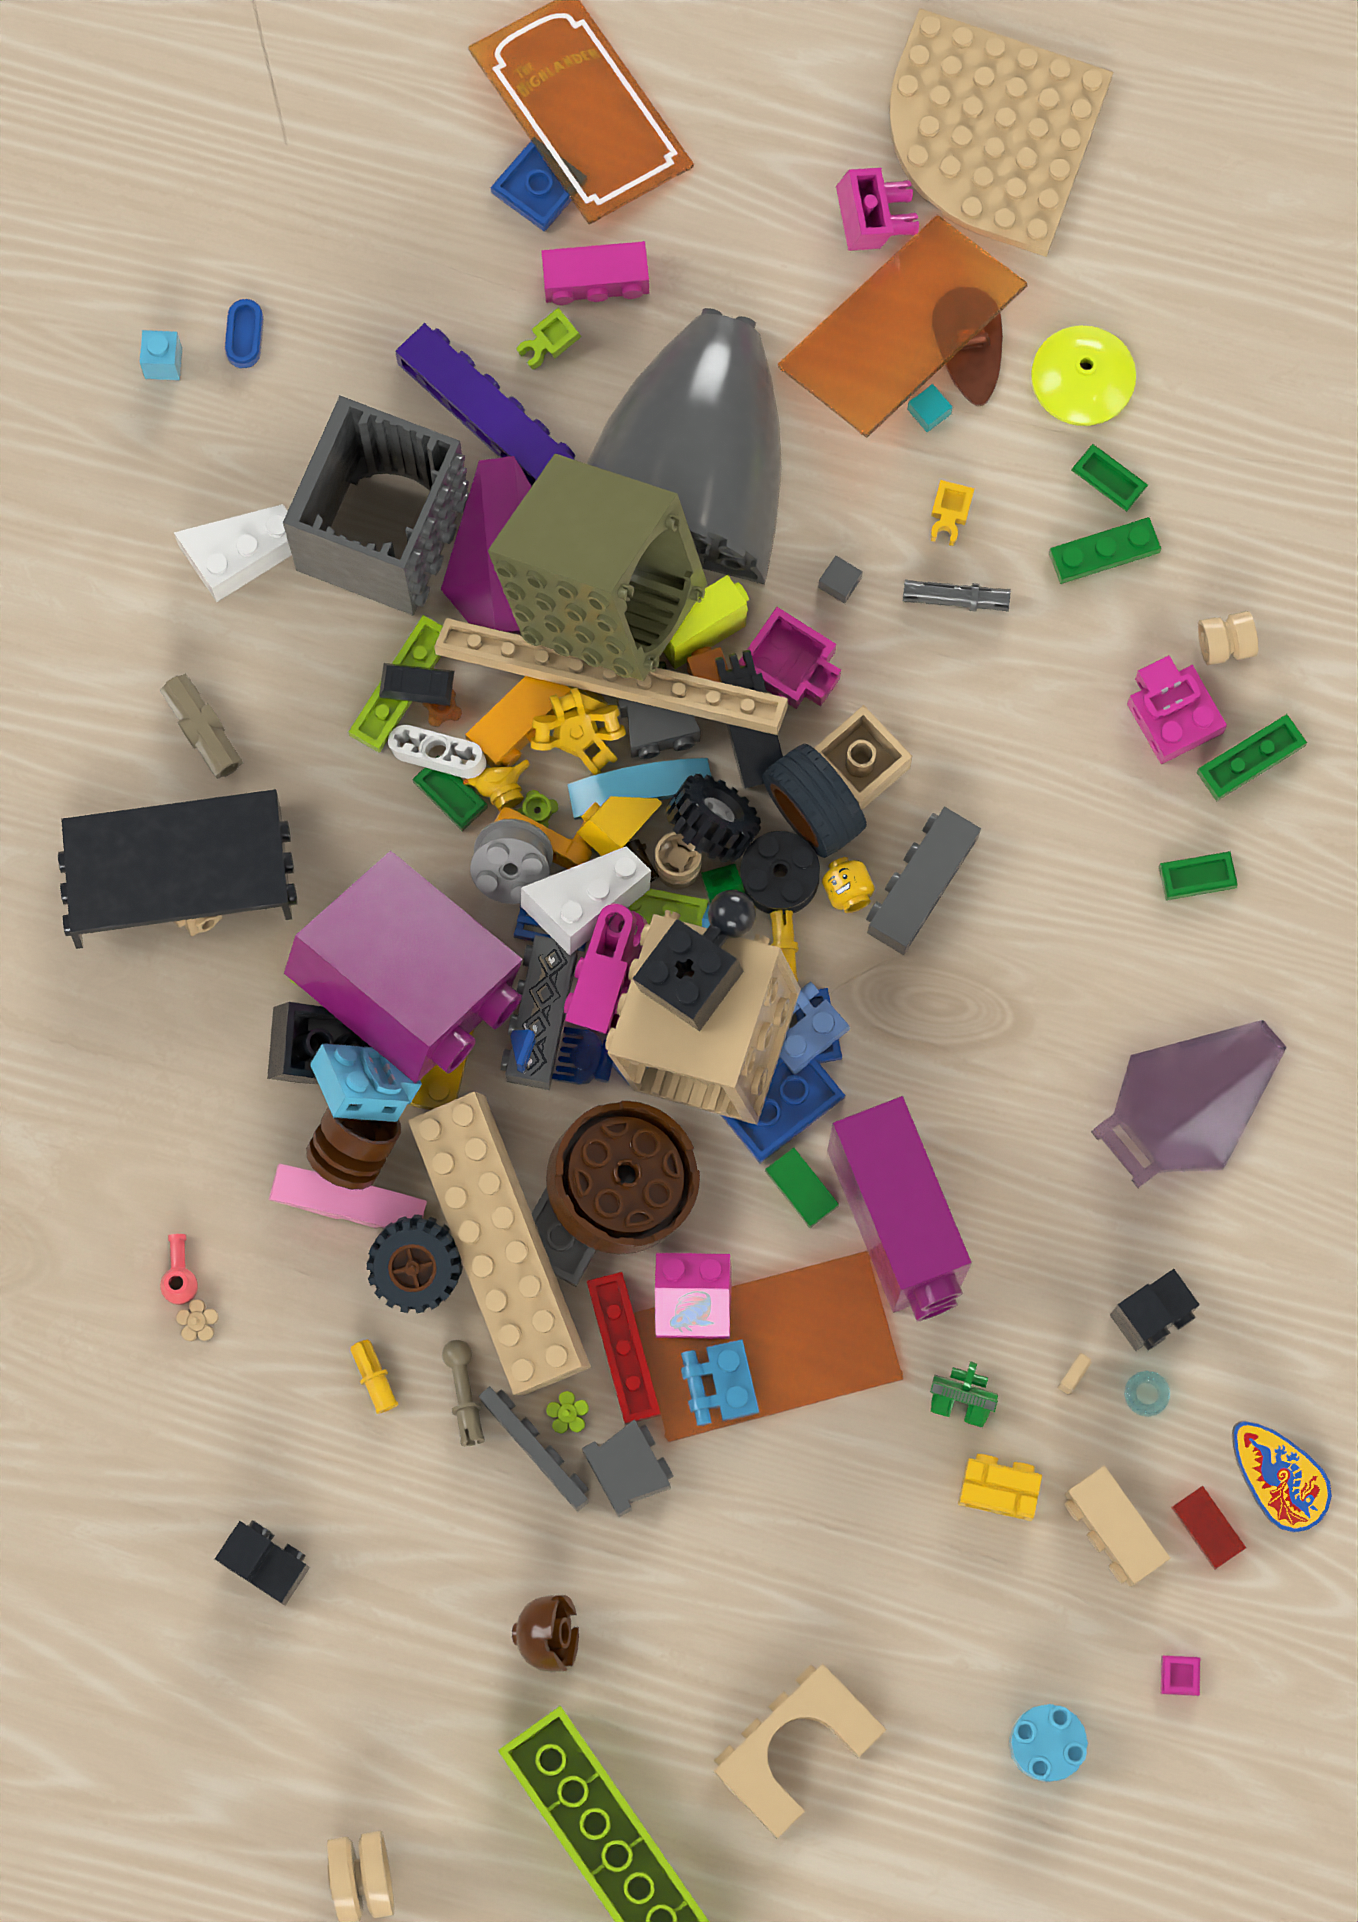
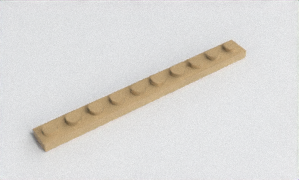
[434,618,788,735]

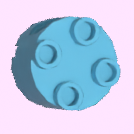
[1009,1704,1088,1782]

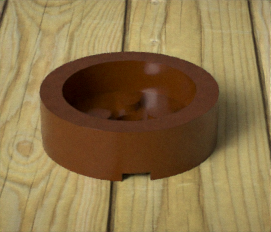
[546,1101,700,1254]

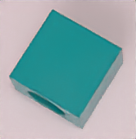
[907,384,953,432]

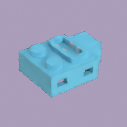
[310,1044,422,1122]

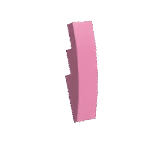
[269,1164,427,1228]

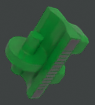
[930,1361,998,1428]

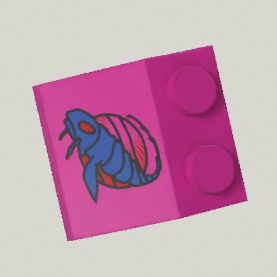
[655,1253,732,1339]

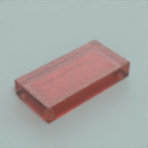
[1171,1486,1246,1570]

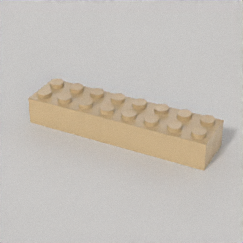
[408,1091,591,1396]

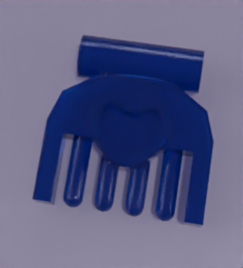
[552,1027,613,1085]

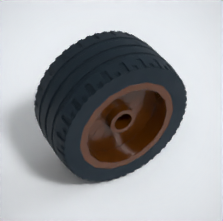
[762,743,867,858]

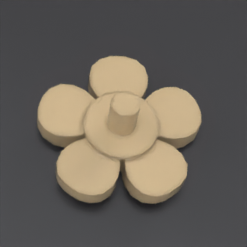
[176,1300,219,1341]

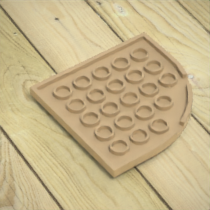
[889,8,1114,257]

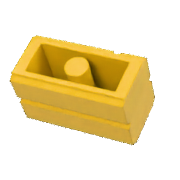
[958,1454,1042,1521]

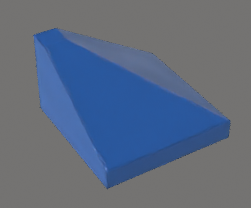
[510,1030,536,1073]

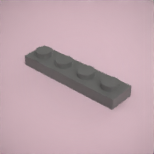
[479,1386,589,1512]

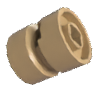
[1198,611,1259,665]
[655,832,702,889]

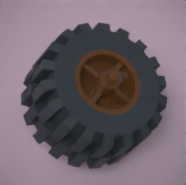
[366,1215,463,1313]

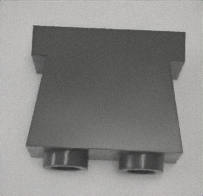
[617,698,700,759]
[582,1419,674,1518]

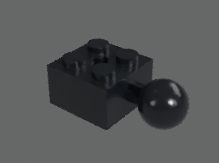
[632,890,756,1032]

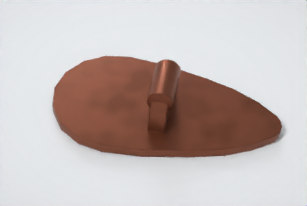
[932,288,1003,406]

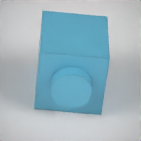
[140,330,182,380]

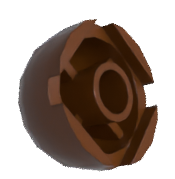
[512,1595,579,1672]

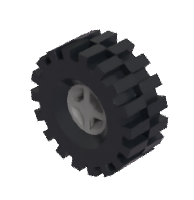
[666,774,761,862]

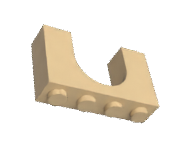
[714,1663,886,1839]

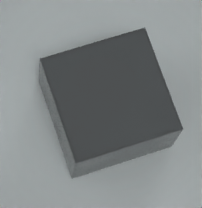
[818,555,863,604]

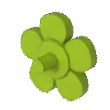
[546,1391,589,1434]

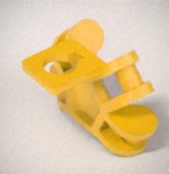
[530,686,626,775]

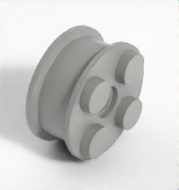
[470,819,553,904]

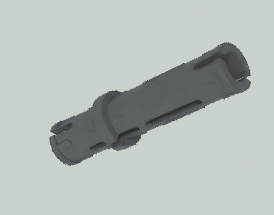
[903,579,1011,612]

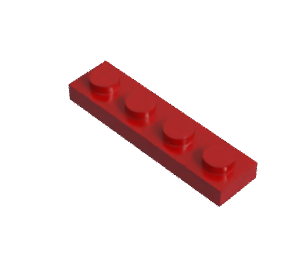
[587,1271,661,1425]

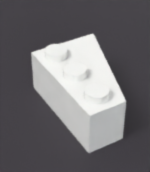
[174,504,292,602]
[521,846,651,955]

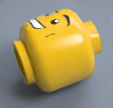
[822,857,875,913]

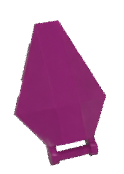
[440,456,532,634]

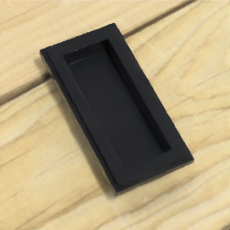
[379,663,455,706]

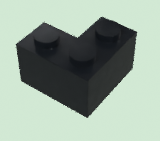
[1110,1269,1200,1351]
[215,1520,310,1606]

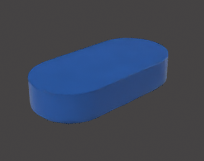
[225,299,264,368]

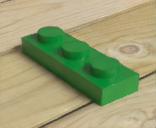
[1049,517,1161,584]
[1196,714,1307,802]

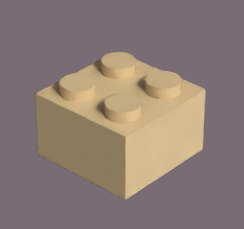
[814,705,912,810]

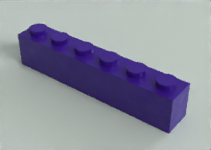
[395,323,575,486]

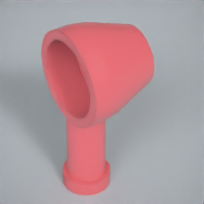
[160,1234,198,1305]

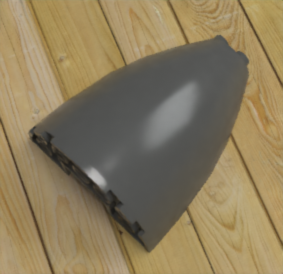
[587,308,782,585]

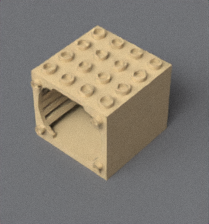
[605,910,801,1125]

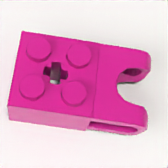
[564,904,648,1035]

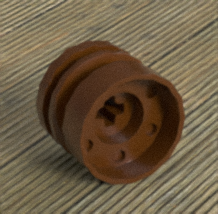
[306,1104,401,1190]

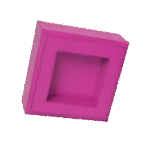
[1160,1655,1201,1696]

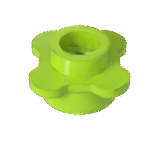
[517,790,558,828]

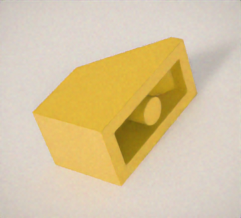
[576,796,662,856]

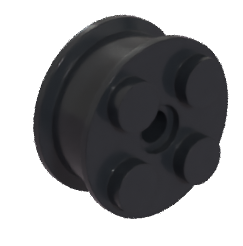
[740,831,820,915]

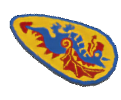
[1232,1421,1332,1532]

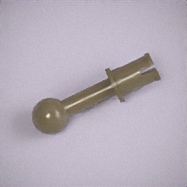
[442,1340,485,1447]

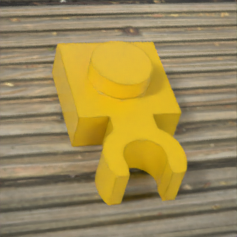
[930,480,975,546]

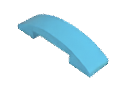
[567,758,711,820]

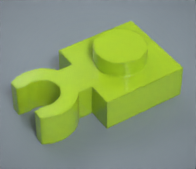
[516,308,582,370]

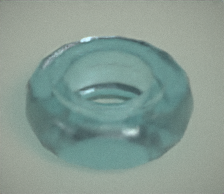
[1124,1371,1170,1417]

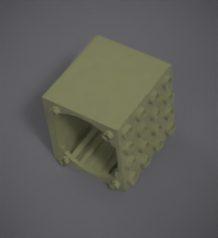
[488,454,708,681]

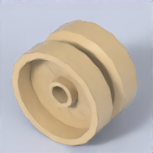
[327,1831,394,1922]

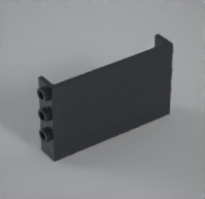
[58,789,298,949]

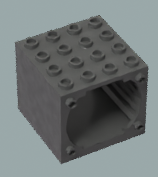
[283,396,469,616]

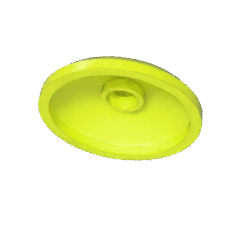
[1031,325,1136,426]

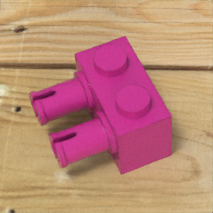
[836,168,919,251]

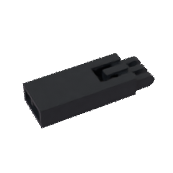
[715,649,783,789]

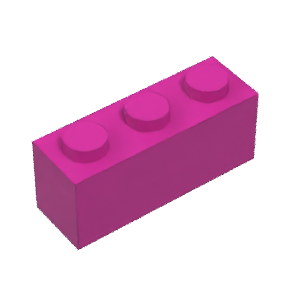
[541,241,649,305]

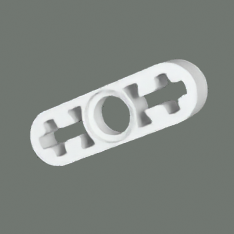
[388,725,486,779]

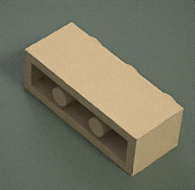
[1064,1465,1171,1587]

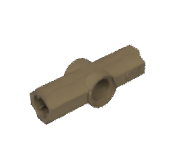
[160,673,243,779]

